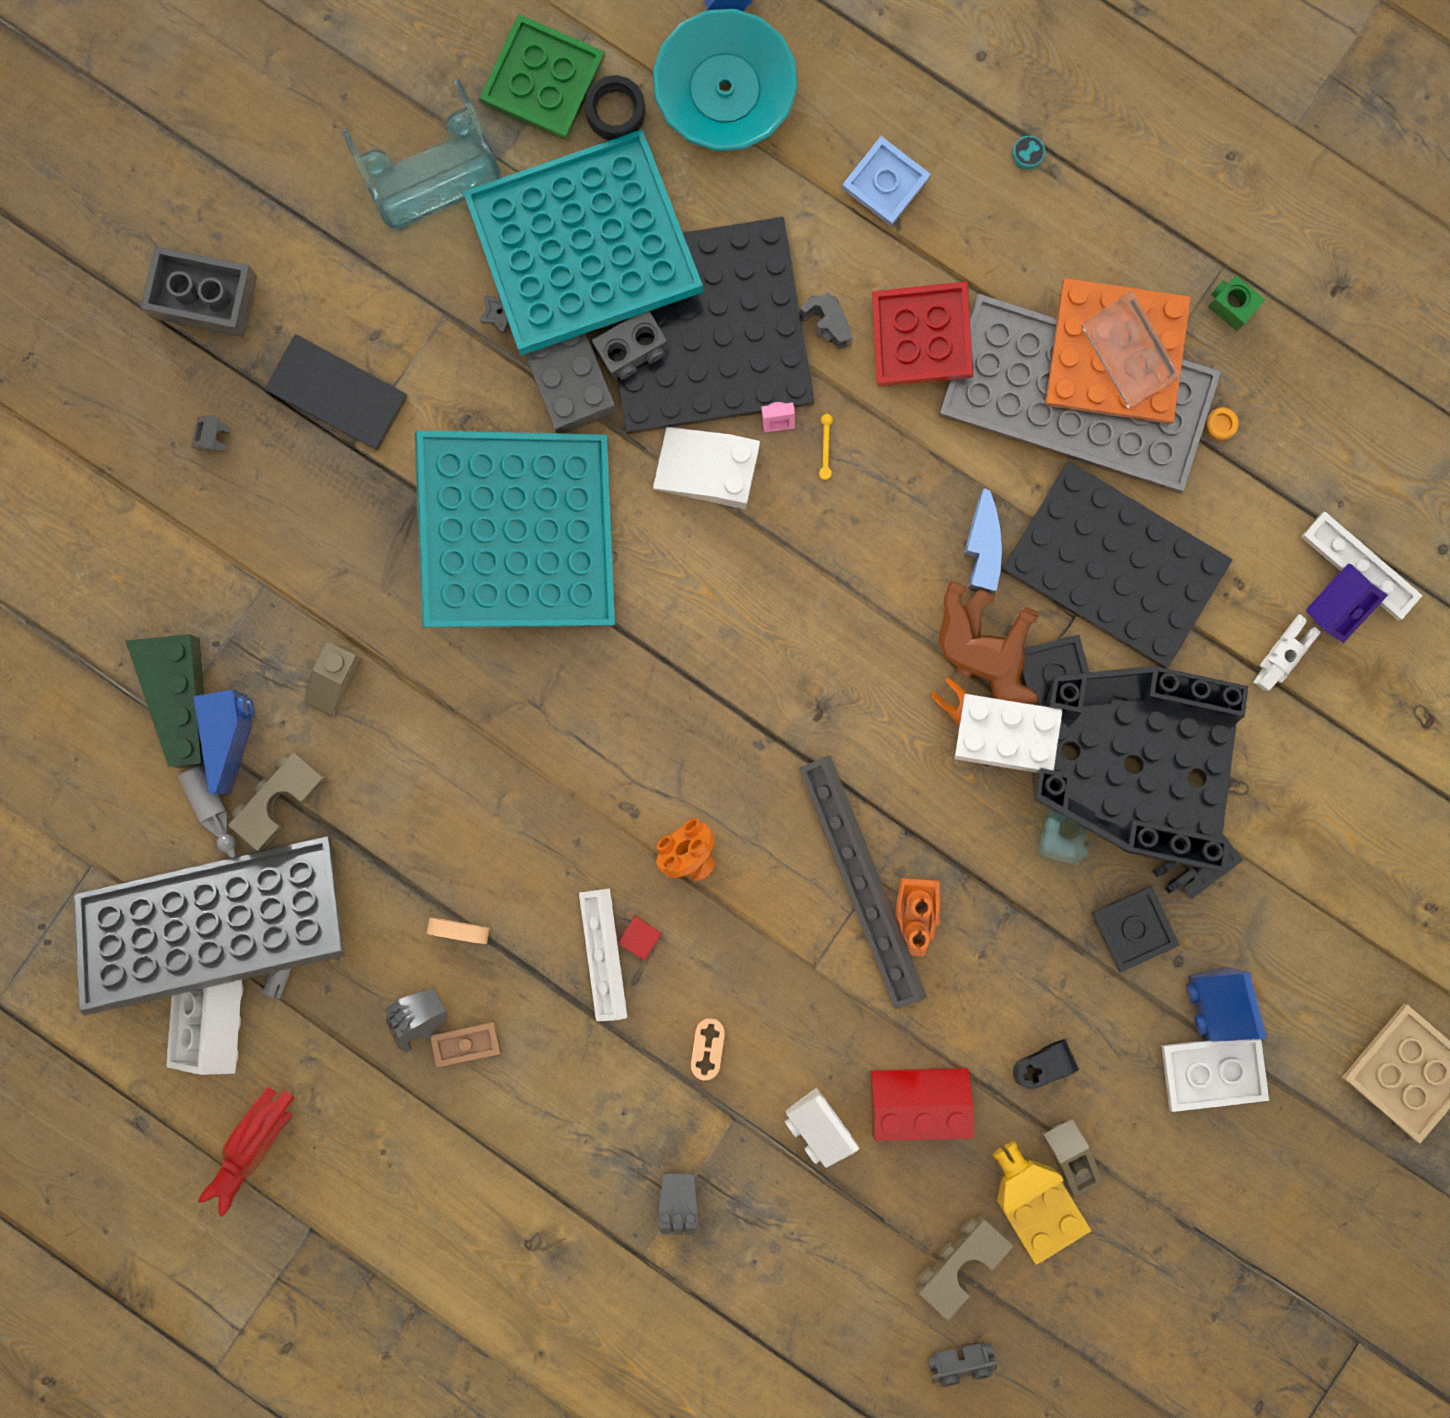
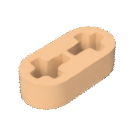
[426,917,490,944]
[691,1017,725,1080]

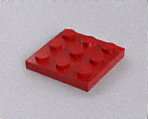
[872,281,974,387]

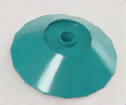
[653,9,798,151]

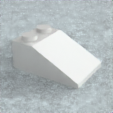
[653,427,760,510]

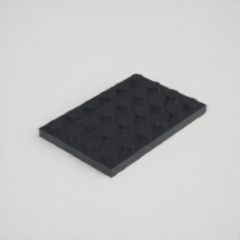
[1002,461,1233,669]

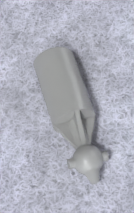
[177,765,236,859]

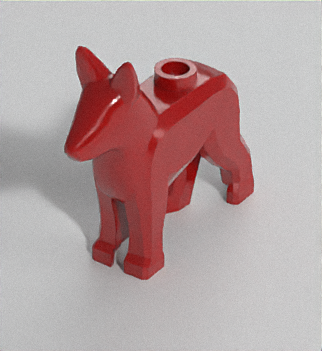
[198,1087,294,1217]

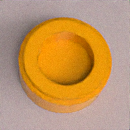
[1204,407,1239,441]

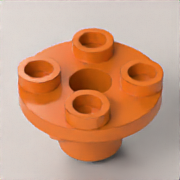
[656,818,715,881]

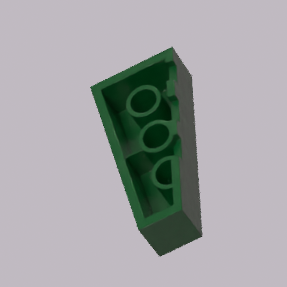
[126,634,205,768]

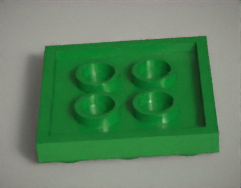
[479,14,605,140]

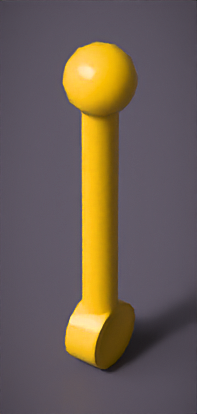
[819,414,833,480]

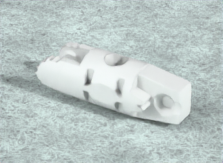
[1253,614,1321,691]

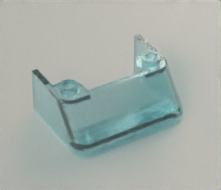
[342,78,500,228]

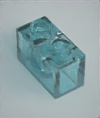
[1036,807,1089,865]

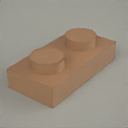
[430,1021,501,1068]

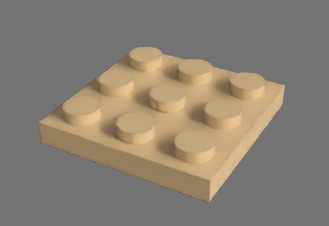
[1341,1004,1450,1144]

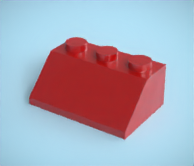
[871,1068,974,1141]

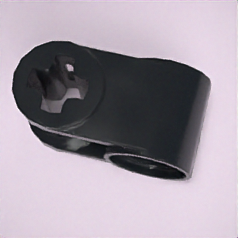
[1013,1039,1079,1089]

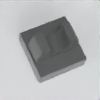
[191,415,231,451]

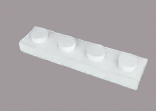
[1301,512,1423,621]
[579,888,627,1021]

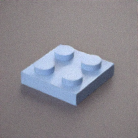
[841,136,931,226]

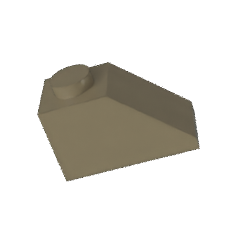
[304,641,362,716]
[1044,1119,1103,1198]

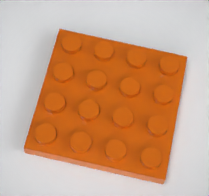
[1045,278,1191,424]

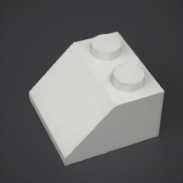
[785,1087,859,1168]

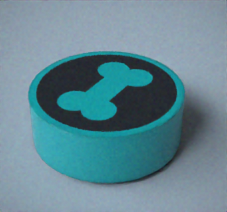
[1012,136,1045,170]

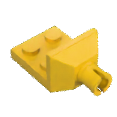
[993,1141,1091,1265]

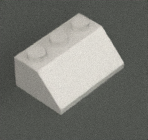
[166,980,243,1075]

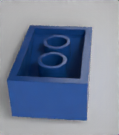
[193,690,255,796]
[1186,967,1267,1042]

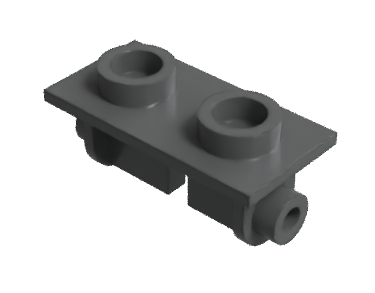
[927,1342,998,1387]

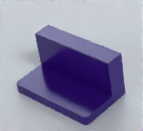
[1306,563,1388,643]

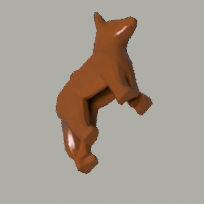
[939,580,1040,704]

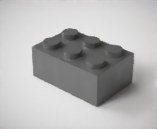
[141,246,257,337]
[525,333,617,434]

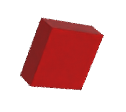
[618,916,662,961]

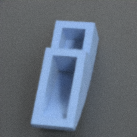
[964,489,1002,594]

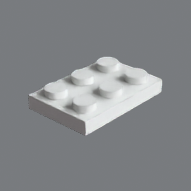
[954,694,1062,773]
[1161,1040,1269,1112]

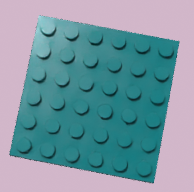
[463,129,704,356]
[414,430,615,628]

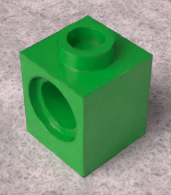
[1208,275,1265,331]

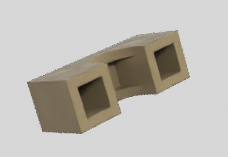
[228,752,328,851]
[916,1214,1014,1321]

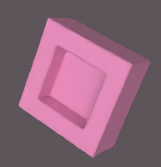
[761,402,795,433]

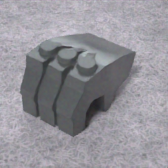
[799,292,853,349]
[385,988,446,1052]
[658,1174,698,1235]

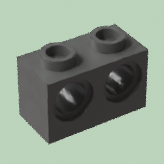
[592,311,668,380]

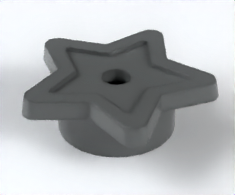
[480,295,509,333]

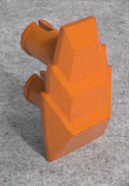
[895,878,941,957]

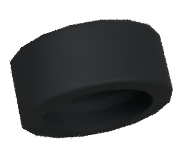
[585,75,646,140]

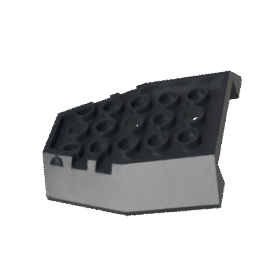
[1032,666,1248,873]

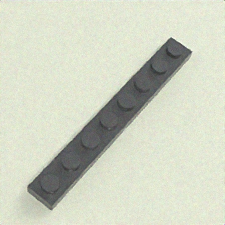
[799,755,927,1009]

